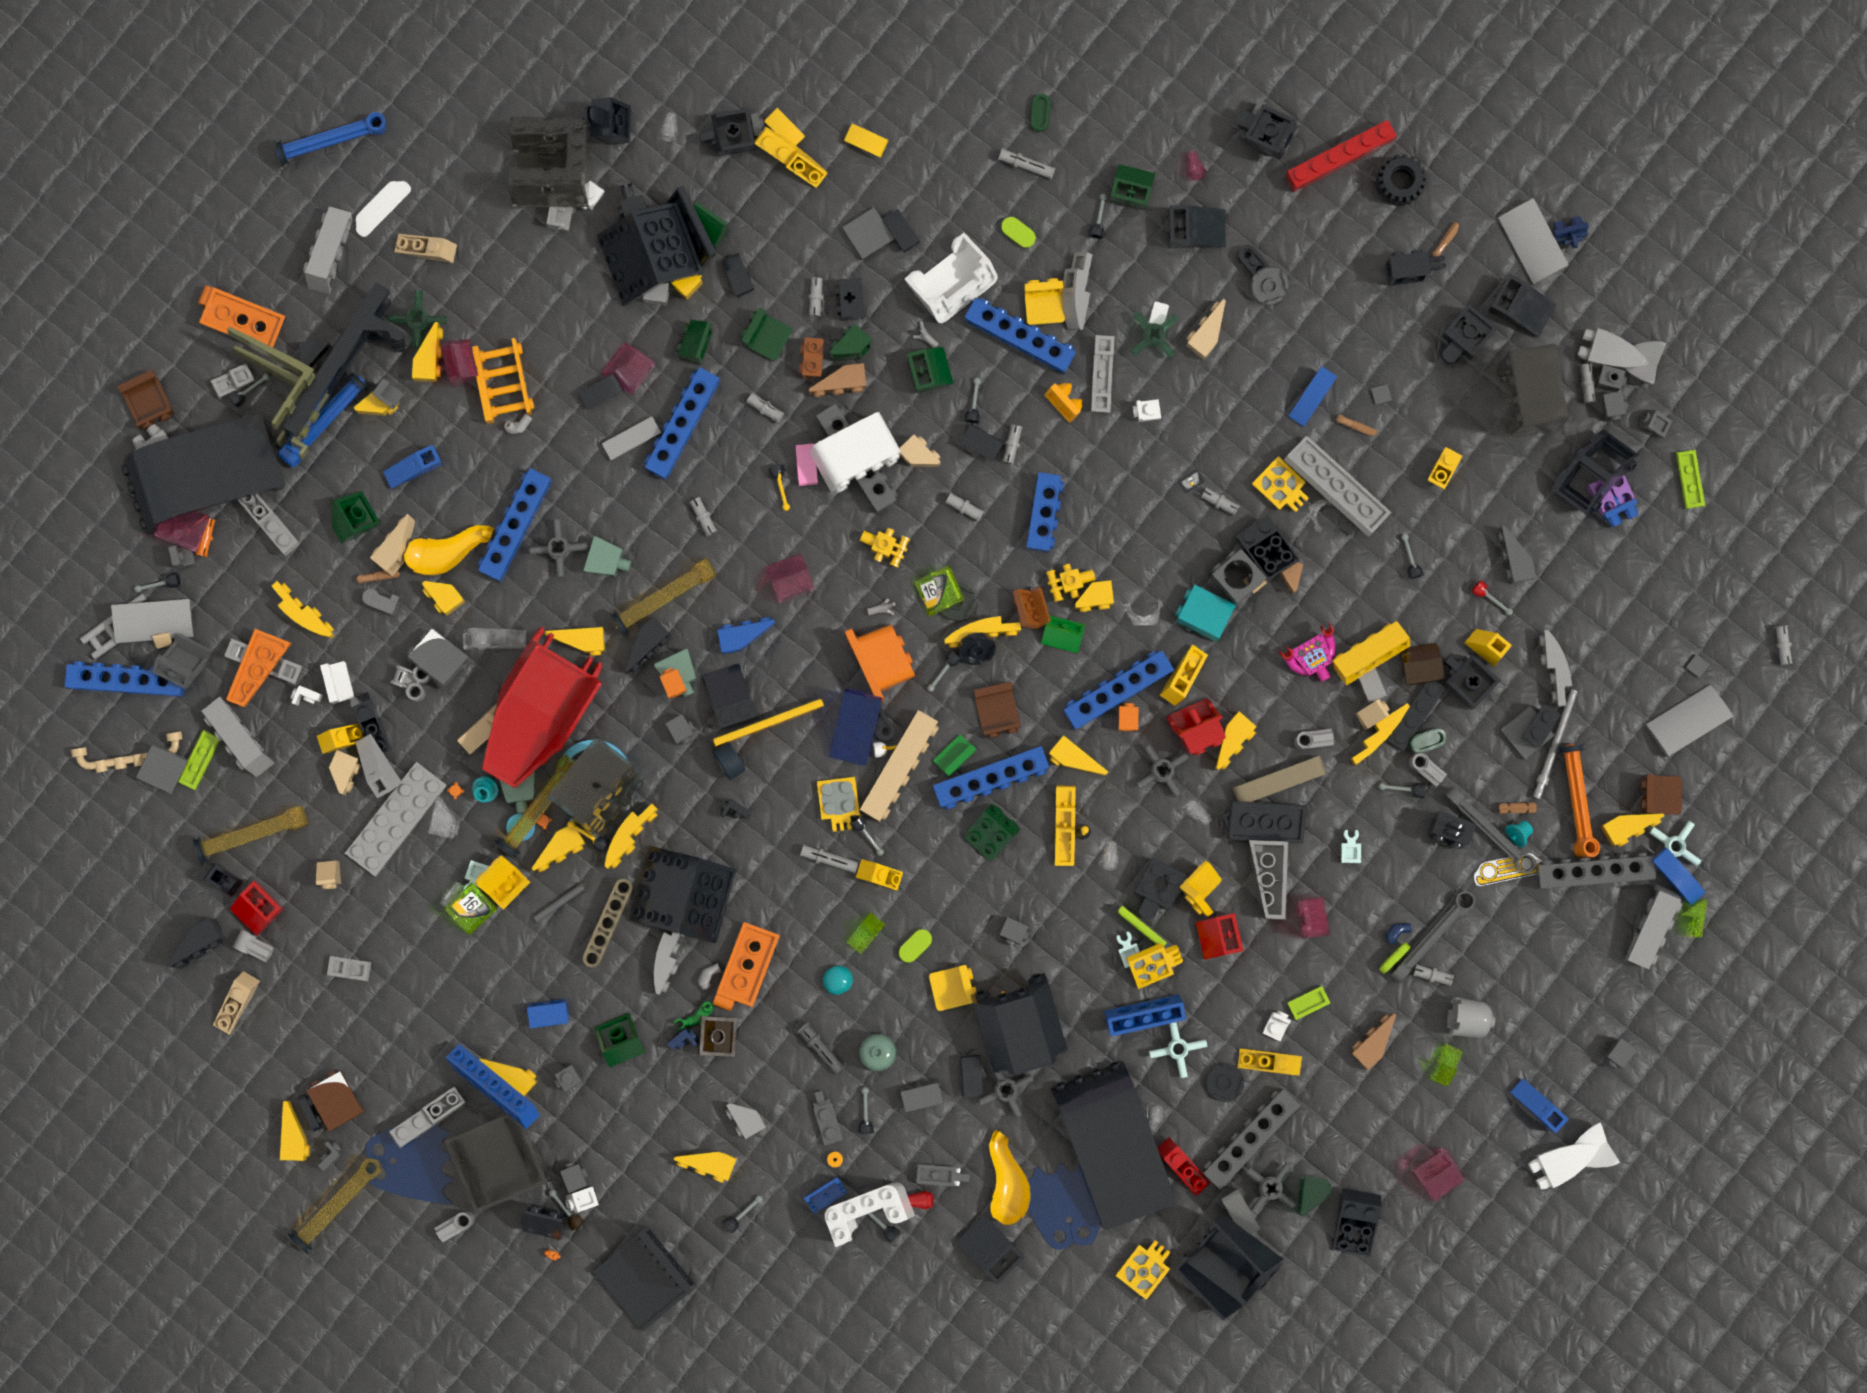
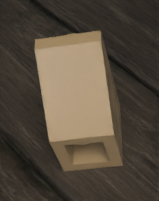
[899,435,941,467]
[1355,699,1389,730]
[329,750,361,795]
[316,860,341,889]

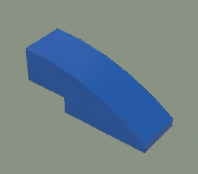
[1288,366,1338,427]
[1651,847,1706,905]

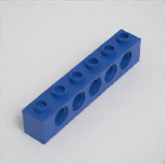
[964,298,1076,375]
[644,367,720,481]
[478,468,552,583]
[1063,650,1174,731]
[65,661,184,697]
[933,746,1049,810]
[446,1044,540,1129]

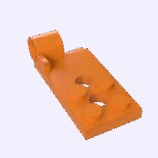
[198,285,286,347]
[713,922,780,1011]

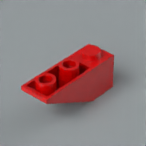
[1157,1137,1210,1196]

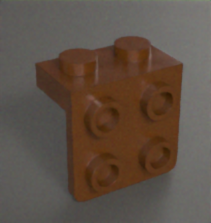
[1640,774,1682,815]

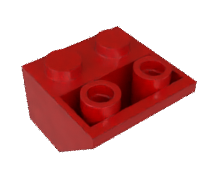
[230,881,284,936]
[1195,913,1243,960]

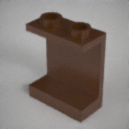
[973,682,1022,739]

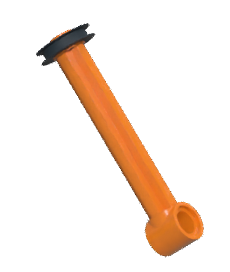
[1557,744,1600,858]

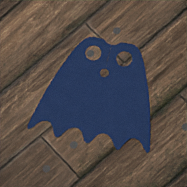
[366,1124,452,1204]
[1028,1163,1101,1250]

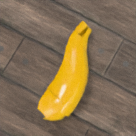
[404,525,494,575]
[989,1130,1031,1225]

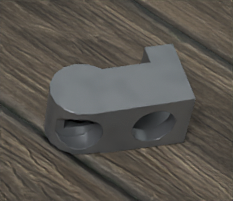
[362,589,402,616]

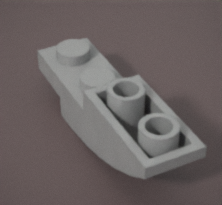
[1063,252,1093,330]
[238,494,300,556]
[1539,630,1572,708]
[654,932,685,995]
[389,1087,465,1148]

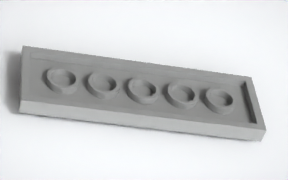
[1284,436,1391,537]
[345,762,448,877]

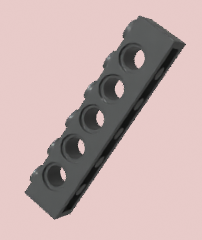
[816,404,898,514]
[1536,853,1656,889]
[1202,1089,1300,1190]

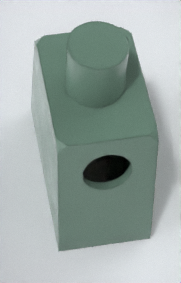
[584,536,632,577]
[654,649,697,698]
[499,770,536,814]

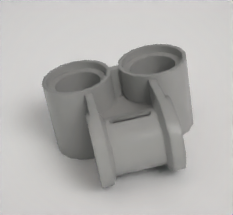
[390,665,432,702]

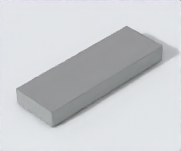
[602,416,661,461]

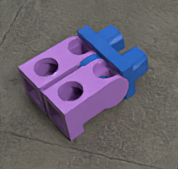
[1586,473,1638,527]

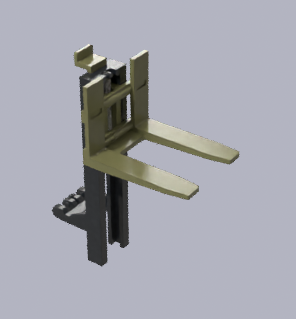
[227,283,406,460]

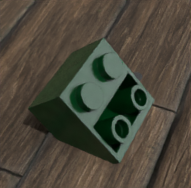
[1109,164,1155,210]
[830,324,873,361]
[907,347,954,394]

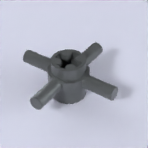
[530,520,588,577]
[1137,744,1189,797]
[979,1065,1034,1118]
[1246,1163,1296,1214]

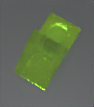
[1679,899,1708,938]
[847,912,886,954]
[1430,1044,1463,1087]

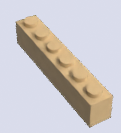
[860,710,939,822]

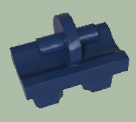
[1553,216,1589,249]

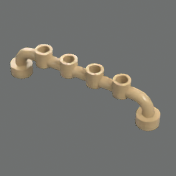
[71,732,183,773]

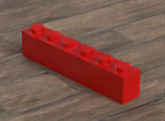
[1285,120,1397,192]

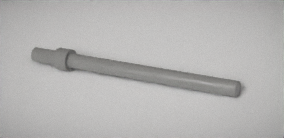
[1533,689,1577,799]

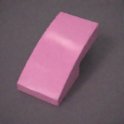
[796,444,818,486]

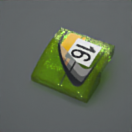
[914,565,964,617]
[444,882,498,935]

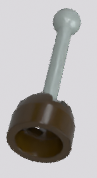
[548,1189,585,1231]

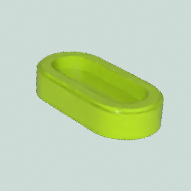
[1001,217,1036,248]
[899,929,932,962]
[1379,942,1411,974]

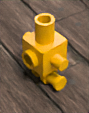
[860,528,910,568]
[1046,564,1096,602]

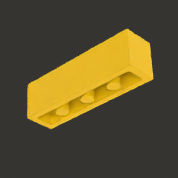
[1333,621,1410,686]

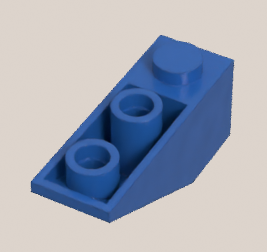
[383,444,443,489]
[718,617,775,654]
[1510,1079,1569,1133]

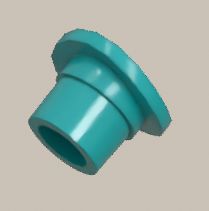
[472,776,499,802]
[1505,820,1533,848]

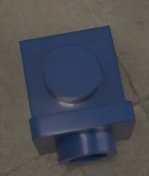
[667,1029,698,1050]

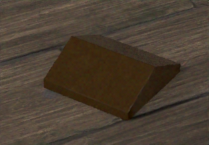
[1400,643,1445,686]
[698,1016,737,1057]

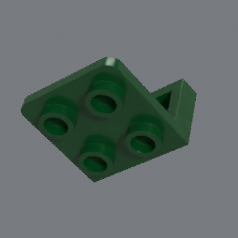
[740,307,792,361]
[964,804,1020,861]

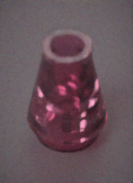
[1186,151,1206,181]

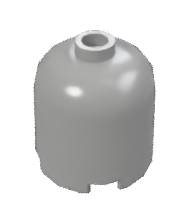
[1447,997,1495,1038]

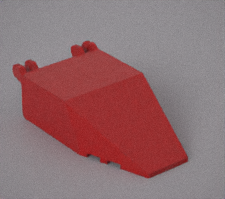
[482,627,603,788]

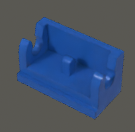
[527,999,569,1028]
[804,1177,848,1213]

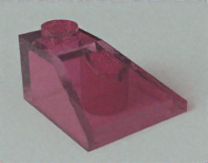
[602,342,655,395]

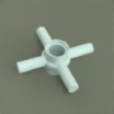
[1649,821,1701,870]
[1149,1022,1207,1078]

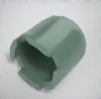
[859,1033,897,1071]

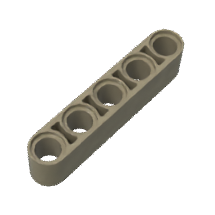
[1232,756,1327,802]
[583,879,633,967]

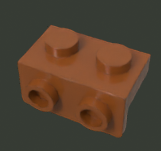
[799,338,824,380]
[1013,587,1050,629]

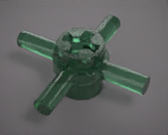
[389,290,447,348]
[1130,311,1178,359]

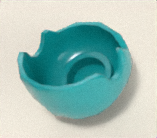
[822,965,854,995]

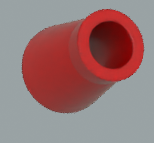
[908,1190,934,1210]

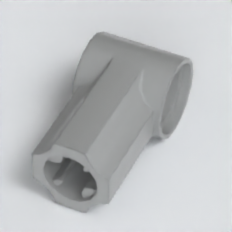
[1294,729,1334,750]
[1409,753,1447,787]
[232,929,274,962]
[435,1211,474,1243]

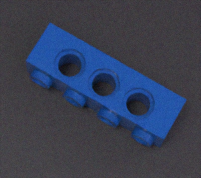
[1026,472,1064,553]
[1104,994,1186,1037]

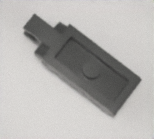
[813,1090,843,1145]
[916,1164,970,1187]

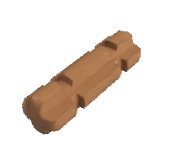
[1498,802,1537,814]

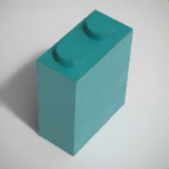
[1175,585,1236,642]

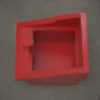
[1166,698,1226,756]

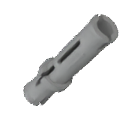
[998,148,1055,179]
[800,845,858,874]

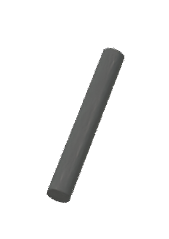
[533,884,585,923]

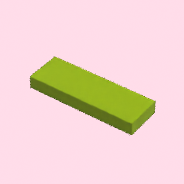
[1675,450,1705,509]
[178,730,220,790]
[1117,906,1167,946]

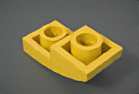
[764,108,805,145]
[844,124,889,158]

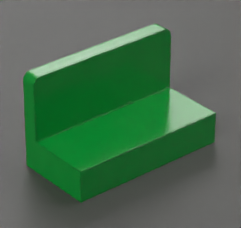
[1041,615,1085,653]
[934,735,976,777]

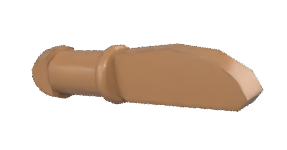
[1432,222,1459,257]
[1336,415,1378,436]
[356,570,400,584]

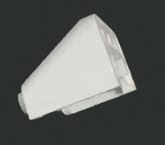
[905,233,998,323]

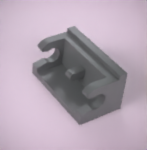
[900,1079,943,1112]

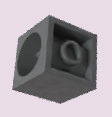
[1209,549,1266,606]

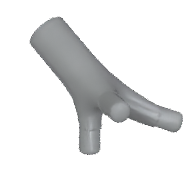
[913,321,939,348]
[867,598,896,616]

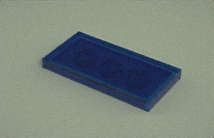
[829,688,882,766]

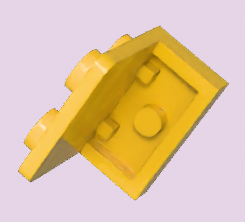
[1024,278,1065,325]
[475,856,530,910]
[1180,861,1222,917]
[929,965,976,1011]

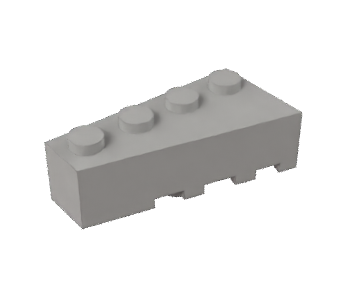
[303,206,352,295]
[202,697,274,777]
[1249,840,1289,920]
[1626,884,1682,969]

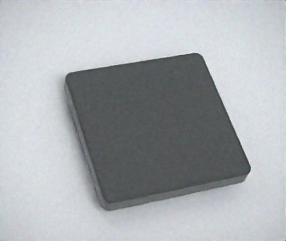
[1371,384,1392,405]
[1686,654,1710,678]

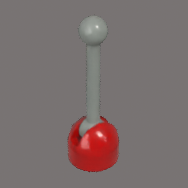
[1471,580,1513,616]

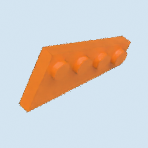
[226,629,292,707]

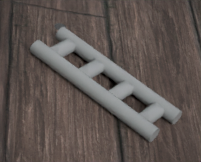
[80,593,147,660]

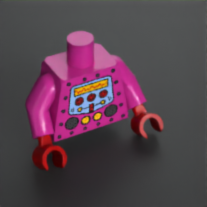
[1279,623,1335,682]

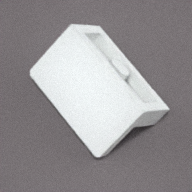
[320,661,354,704]

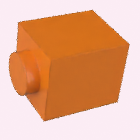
[659,668,687,699]
[1118,703,1139,731]

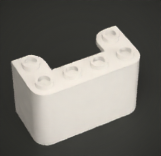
[810,412,901,493]
[825,1182,915,1247]

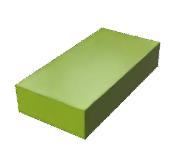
[1287,986,1330,1020]

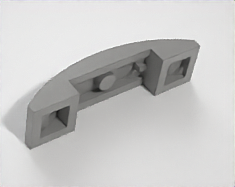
[1091,335,1115,413]
[224,638,303,684]

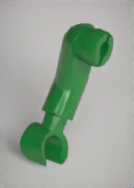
[674,1001,713,1031]

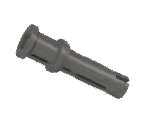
[796,1021,844,1075]

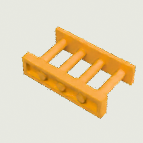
[470,338,534,424]

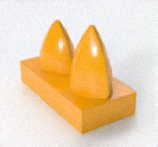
[1044,383,1082,423]

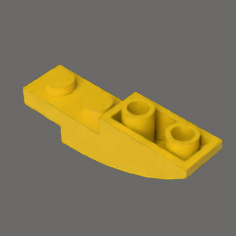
[754,126,828,188]
[272,581,335,639]
[945,616,1021,648]
[605,804,658,869]

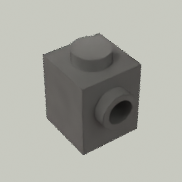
[1595,365,1627,392]
[1600,391,1628,422]
[665,714,695,746]
[999,917,1030,946]
[1604,1038,1637,1069]
[554,1064,583,1091]
[560,1162,589,1193]

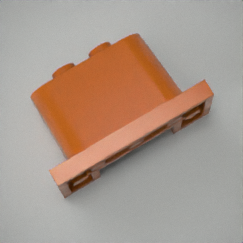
[845,624,915,705]

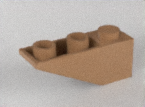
[809,363,867,397]
[1350,1013,1396,1070]

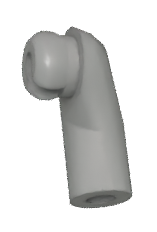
[504,414,532,434]
[698,963,721,990]

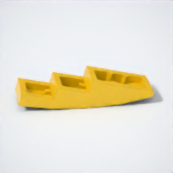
[1350,703,1410,766]
[1055,785,1076,866]

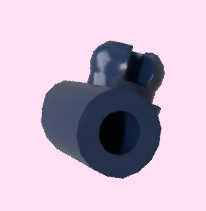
[1386,923,1411,944]

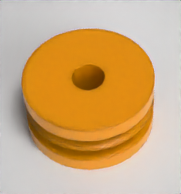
[827,1152,843,1167]

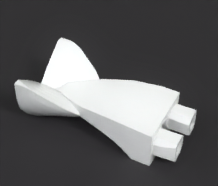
[1528,1123,1620,1190]

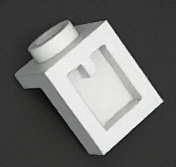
[575,180,605,210]
[1133,399,1161,422]
[291,686,323,706]
[1262,1011,1291,1042]
[566,1187,599,1214]

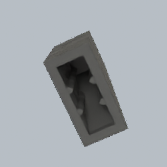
[1218,1188,1260,1237]

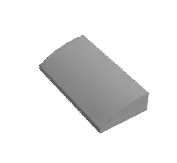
[1498,198,1569,285]
[111,599,194,643]
[1646,685,1733,757]

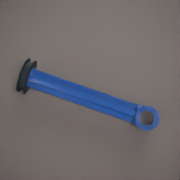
[275,112,387,167]
[278,370,371,468]

